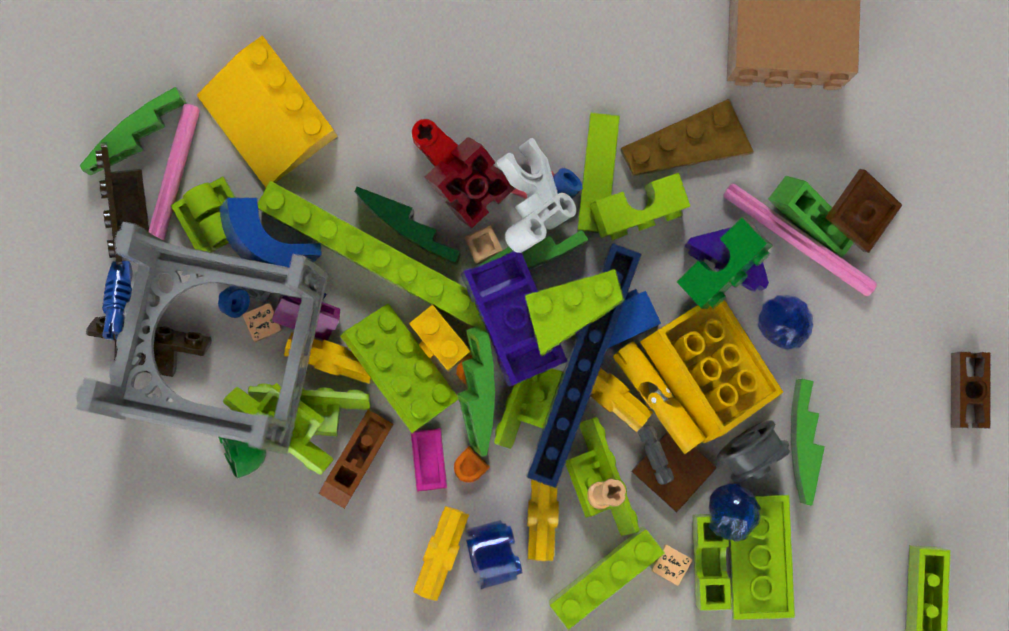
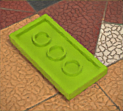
[340,303,459,433]
[727,495,795,620]

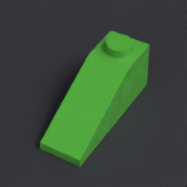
[768,176,853,258]

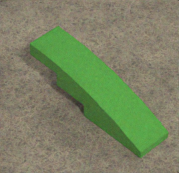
[80,87,187,176]
[477,230,588,269]
[457,327,495,457]
[791,379,825,506]

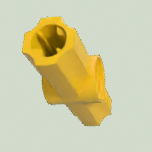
[284,332,372,384]
[590,368,653,432]
[527,479,559,561]
[413,506,469,601]

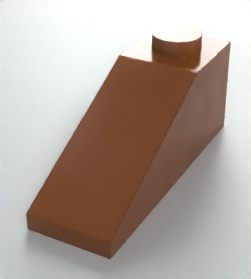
[319,409,394,509]

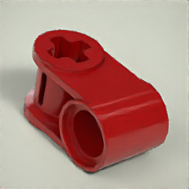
[412,119,458,167]

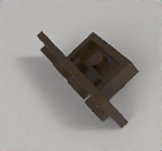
[95,142,149,265]
[86,316,212,377]

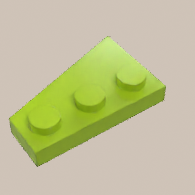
[525,270,624,356]

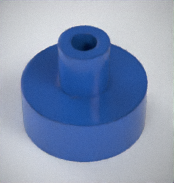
[553,168,582,199]
[218,286,250,318]

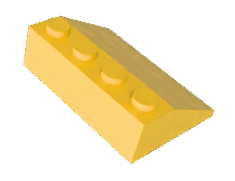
[196,35,338,188]
[640,300,784,444]

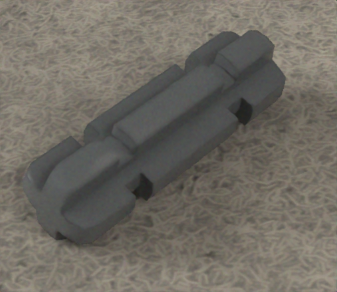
[638,426,674,485]

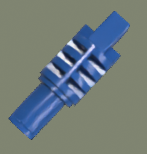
[102,261,133,340]

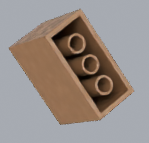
[727,0,860,90]

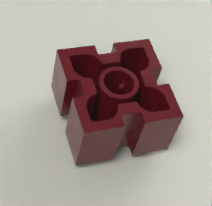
[424,137,515,228]

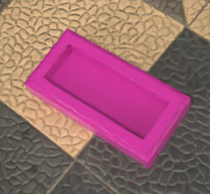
[411,428,447,492]

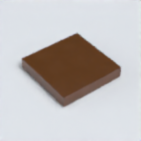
[826,169,902,253]
[631,431,717,513]

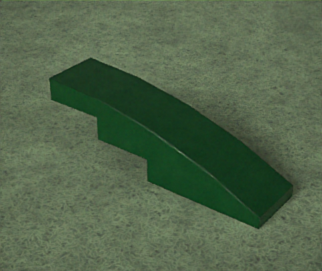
[354,186,461,266]

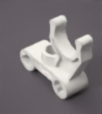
[497,138,576,253]

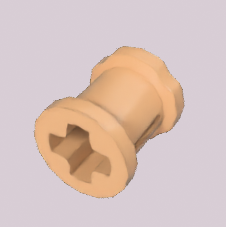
[587,479,626,509]

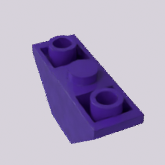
[684,227,769,292]

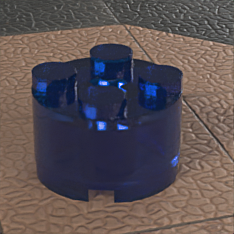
[465,520,523,589]

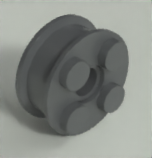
[717,420,790,483]

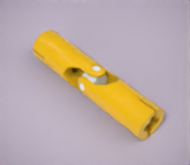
[613,341,707,455]

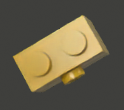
[409,305,471,372]

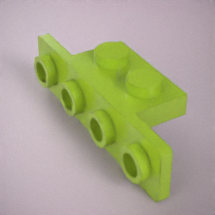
[494,368,563,449]
[223,383,334,475]
[248,383,371,437]
[565,417,640,536]

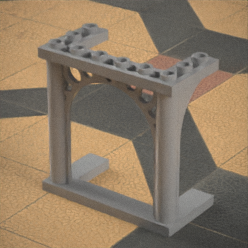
[76,222,328,454]

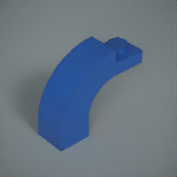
[220,198,322,268]

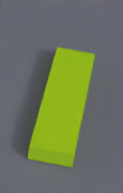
[577,113,620,233]

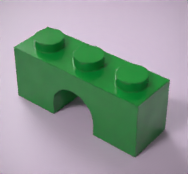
[677,217,773,309]

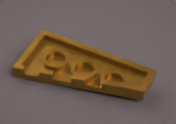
[620,99,754,176]

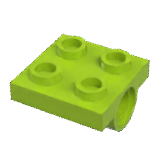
[171,176,236,253]

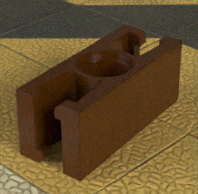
[951,352,991,428]

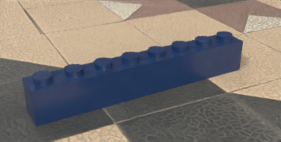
[526,243,642,488]

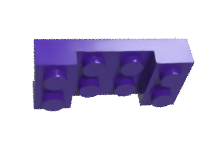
[460,251,568,387]

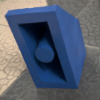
[607,289,661,349]

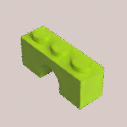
[589,173,691,241]
[692,514,732,611]

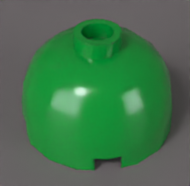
[218,436,266,479]

